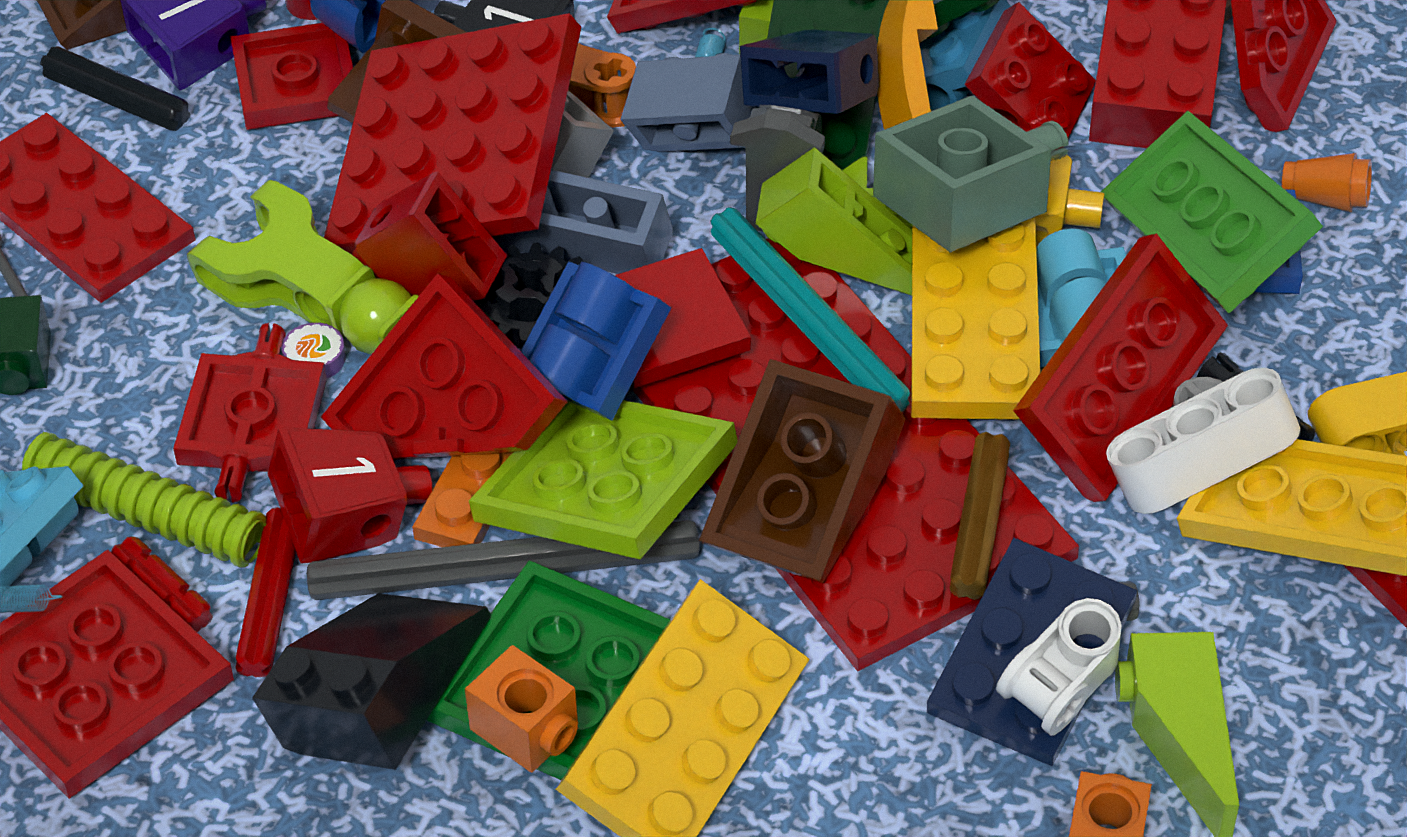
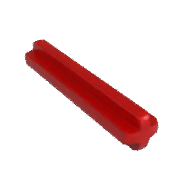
[235,507,296,677]

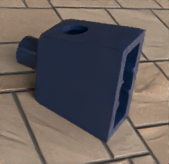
[740,30,879,114]

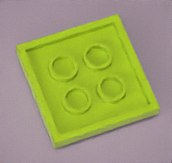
[469,400,738,560]

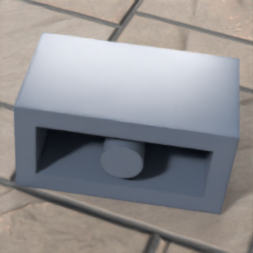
[620,53,759,152]

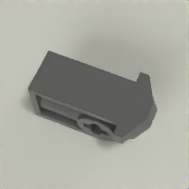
[730,105,825,232]

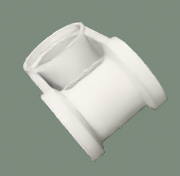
[996,598,1122,736]

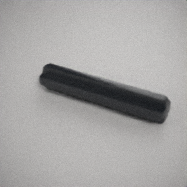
[40,46,190,131]

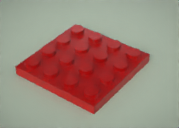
[324,13,582,255]

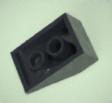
[252,593,491,770]

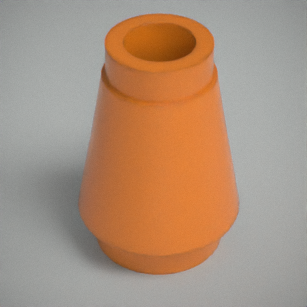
[1282,153,1372,212]

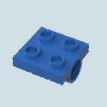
[521,261,671,421]

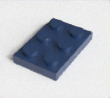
[926,537,1137,766]

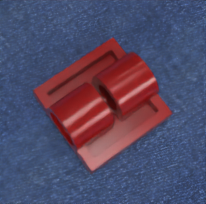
[964,2,1096,150]

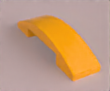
[877,0,938,130]

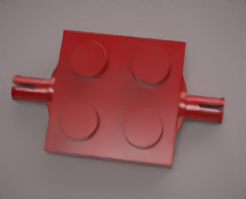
[173,323,327,503]

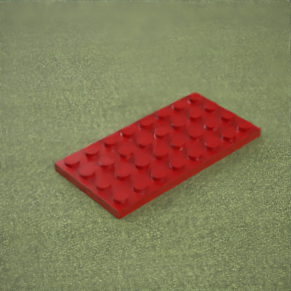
[630,238,1079,672]

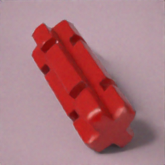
[111,536,213,632]

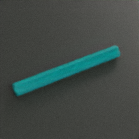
[710,207,910,412]

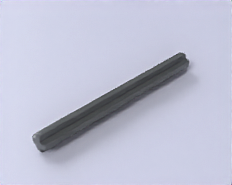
[306,520,700,600]

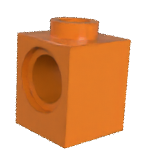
[465,645,578,773]
[1069,771,1152,837]

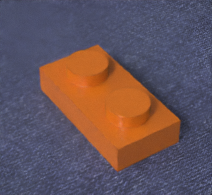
[412,452,513,547]

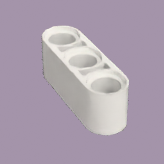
[1106,368,1300,514]

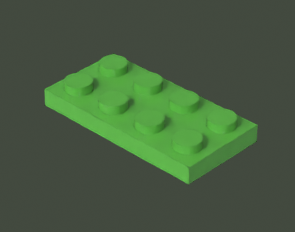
[1101,111,1323,313]

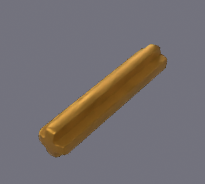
[949,432,1010,600]

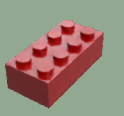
[1089,0,1227,148]

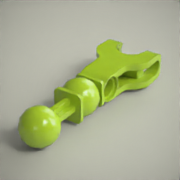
[187,180,419,355]

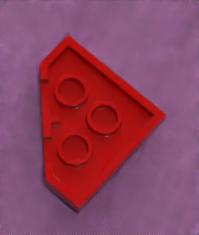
[1231,0,1337,132]
[321,273,568,460]

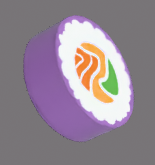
[282,323,346,379]

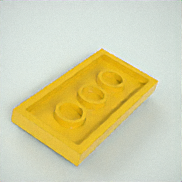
[911,217,1040,419]
[1177,439,1407,576]
[555,579,809,837]

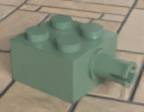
[873,96,1069,252]

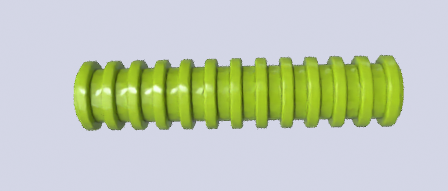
[22,432,266,568]

